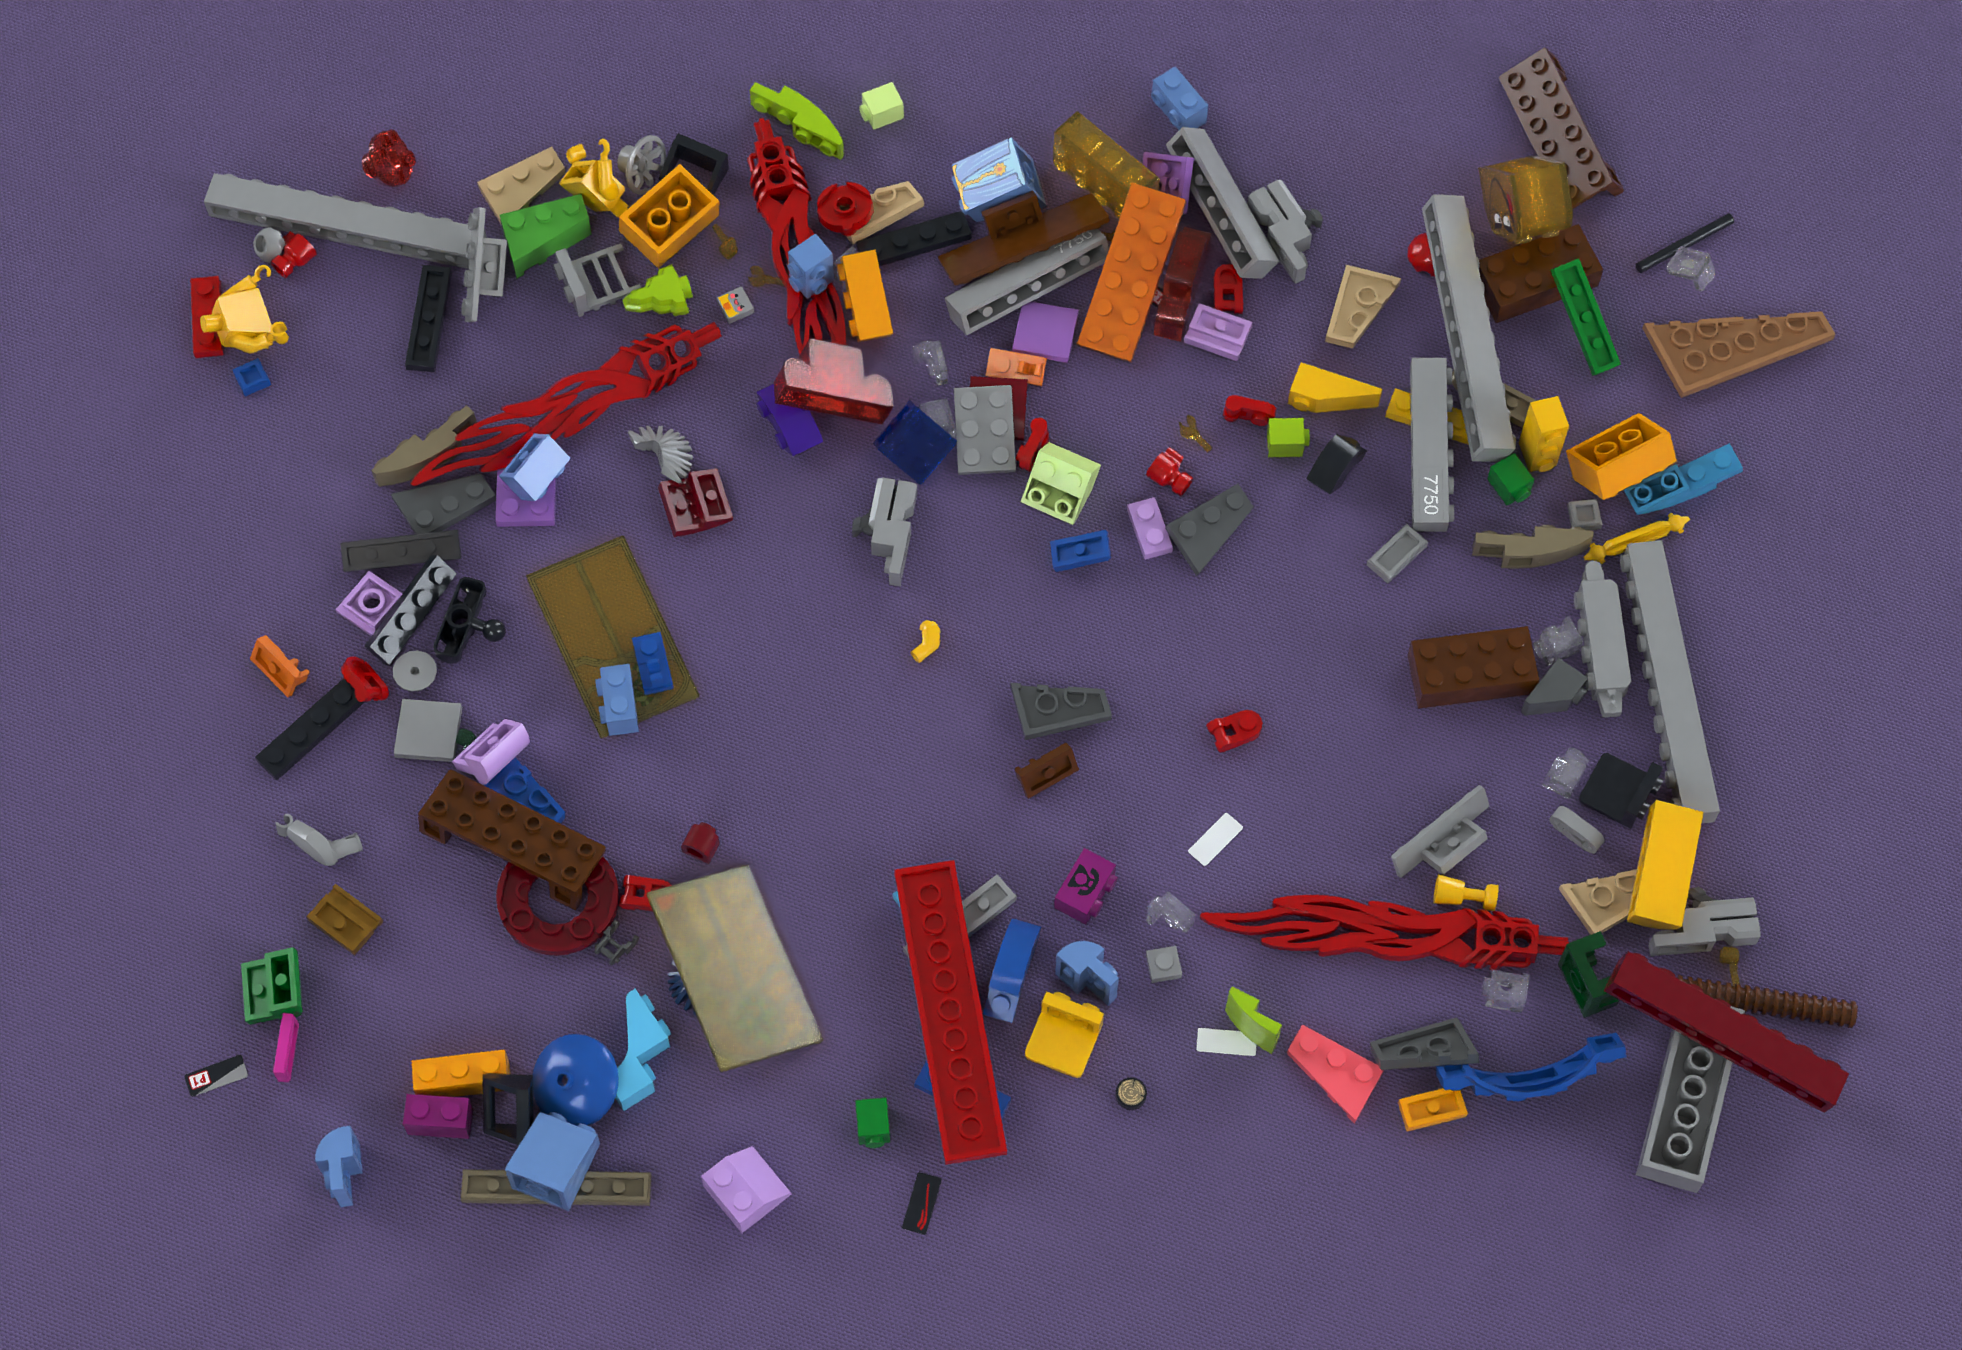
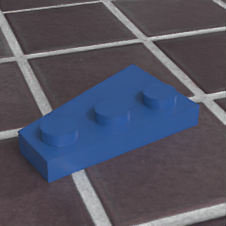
[484,757,565,824]

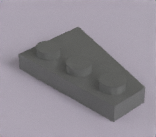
[391,473,496,534]

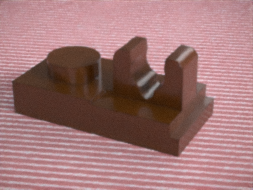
[1014,743,1079,799]

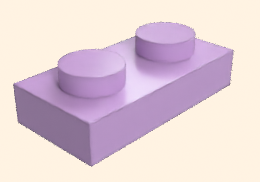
[1127,497,1173,560]

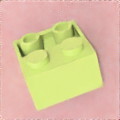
[1021,442,1101,525]

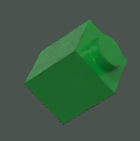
[1487,453,1535,506]
[855,1097,890,1148]

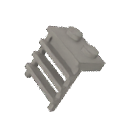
[553,243,641,317]

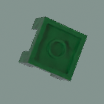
[1558,931,1619,1018]

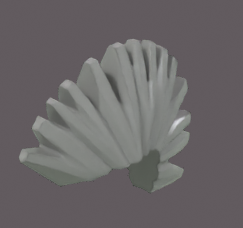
[628,426,693,483]

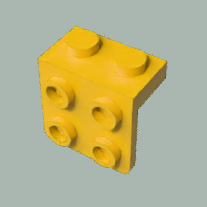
[1025,991,1104,1078]

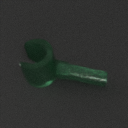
[456,728,476,751]

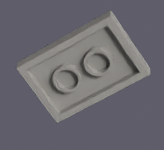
[954,385,1016,475]

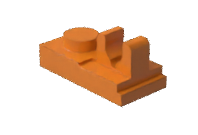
[985,348,1047,387]
[250,635,310,698]

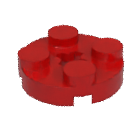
[817,182,874,236]

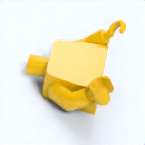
[559,139,628,217]
[200,265,289,354]

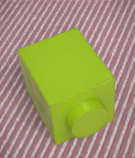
[1267,418,1310,457]

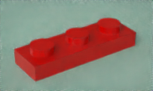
[190,276,224,358]

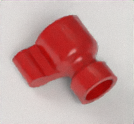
[270,231,317,279]
[1146,447,1194,497]

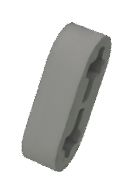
[1549,806,1605,854]

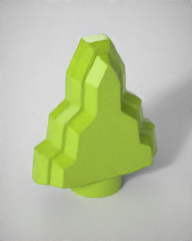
[622,264,693,316]

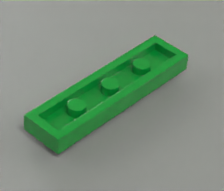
[1550,258,1621,376]

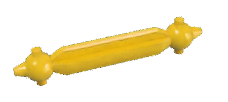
[1583,513,1690,564]

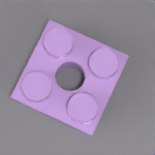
[336,571,403,636]

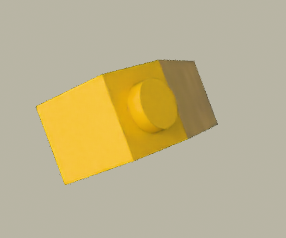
[1288,362,1383,413]

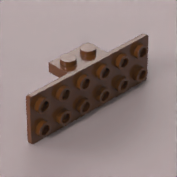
[938,191,1110,286]

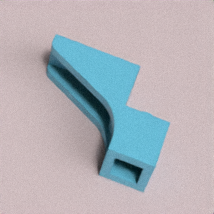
[615,989,671,1111]

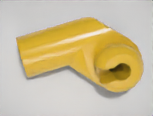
[910,620,940,663]

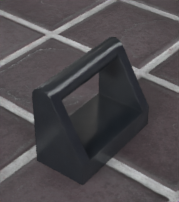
[659,133,729,195]
[482,1073,534,1145]

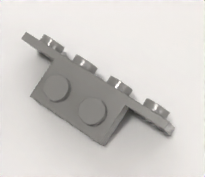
[461,207,507,322]
[1391,785,1490,878]

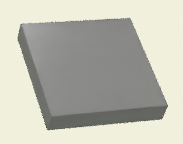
[394,699,463,762]

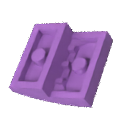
[1012,302,1079,363]

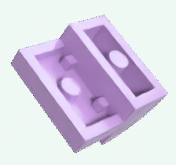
[452,719,530,785]

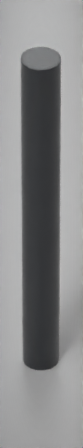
[1635,213,1734,273]

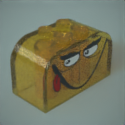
[1478,156,1573,244]

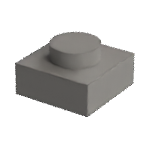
[1146,946,1182,983]

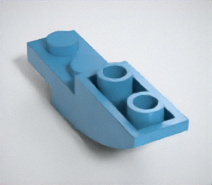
[1624,443,1743,515]

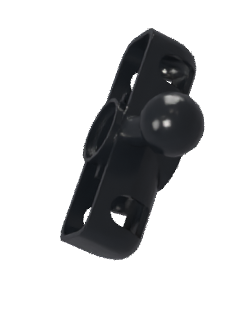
[433,577,506,664]

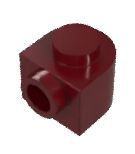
[681,822,720,864]

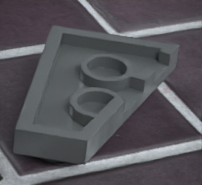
[1165,484,1254,576]
[1010,682,1112,740]
[1370,1017,1480,1070]

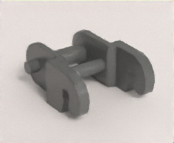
[594,920,639,966]

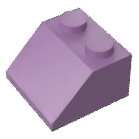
[701,1146,791,1233]

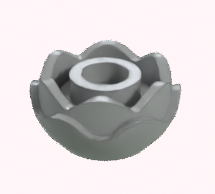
[254,227,285,263]

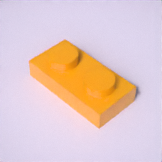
[1398,1088,1468,1132]

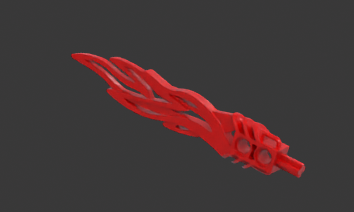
[748,118,847,417]
[410,322,722,486]
[1200,895,1569,970]

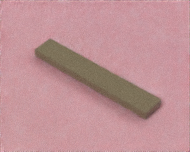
[461,1169,652,1206]

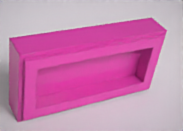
[273,1013,299,1082]

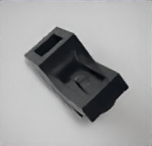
[1306,434,1367,494]

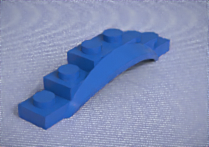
[1436,1033,1626,1101]

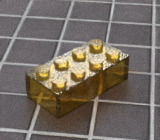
[1053,111,1160,219]

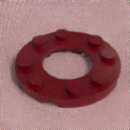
[496,856,619,956]

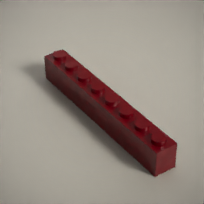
[1604,951,1849,1113]

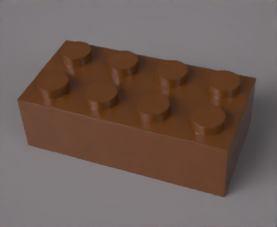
[1479,224,1603,323]
[1407,626,1539,709]

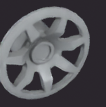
[617,135,666,195]

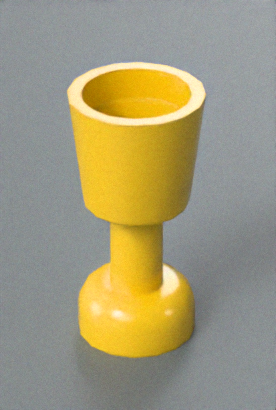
[1433,874,1499,911]

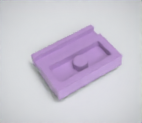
[1184,303,1252,361]

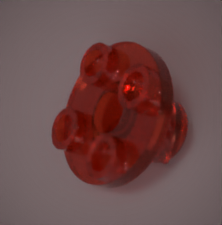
[362,129,416,187]

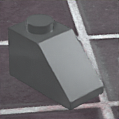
[1521,658,1588,716]

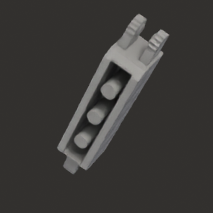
[1574,560,1632,717]

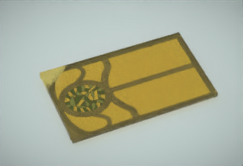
[526,535,700,739]
[646,865,823,1073]

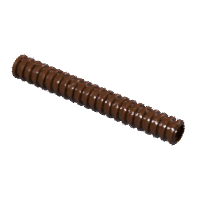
[1676,975,1858,1028]

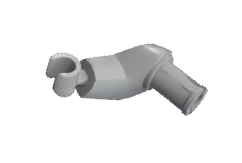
[275,814,363,866]

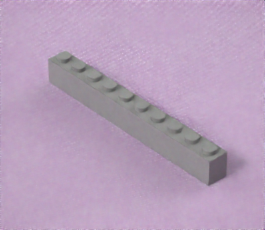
[204,173,487,269]
[1422,194,1516,462]
[1620,540,1720,824]

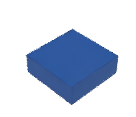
[232,358,271,397]

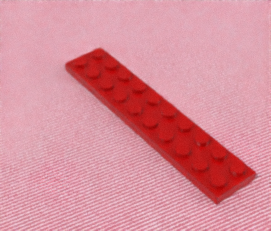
[894,860,1007,1165]

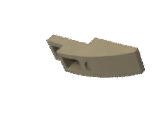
[371,405,477,487]
[1472,525,1594,569]

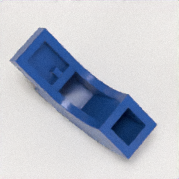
[983,918,1041,1023]

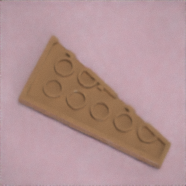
[1642,311,1836,398]

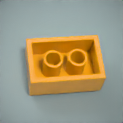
[619,164,720,269]
[1566,413,1677,500]

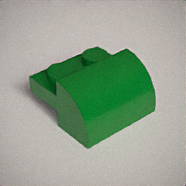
[241,947,303,1025]

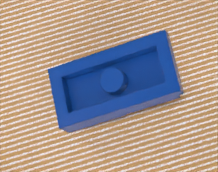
[1050,530,1111,572]
[632,632,674,695]

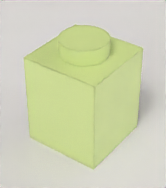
[859,82,904,130]

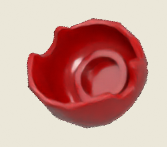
[1407,233,1435,277]

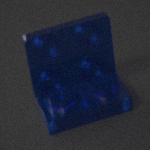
[873,400,957,485]

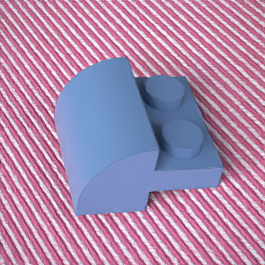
[1055,941,1119,1006]
[315,1126,363,1207]

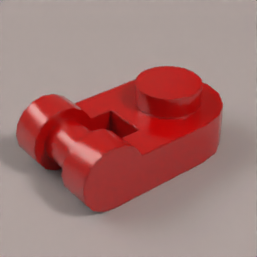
[1213,264,1243,314]
[1223,395,1277,426]
[1016,417,1049,472]
[341,656,389,702]
[1206,710,1263,753]
[619,875,675,912]

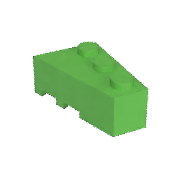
[499,194,592,279]

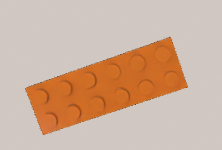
[1077,183,1186,363]

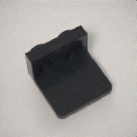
[1579,753,1664,829]

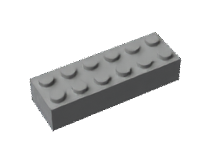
[1636,1006,1745,1193]

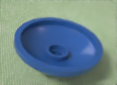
[532,1034,619,1126]

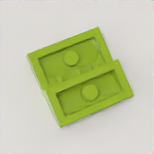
[1225,986,1282,1054]

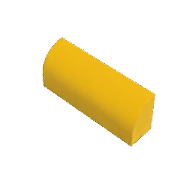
[1627,800,1704,930]

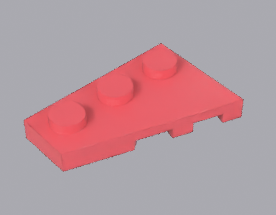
[1287,1024,1384,1124]

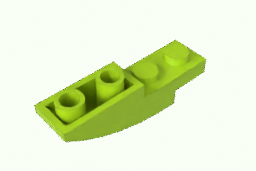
[750,82,844,160]

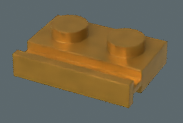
[306,884,383,956]

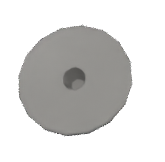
[393,650,437,692]

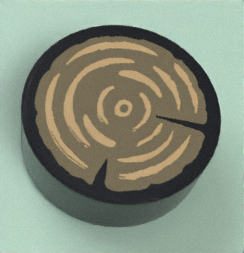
[1116,1077,1147,1110]

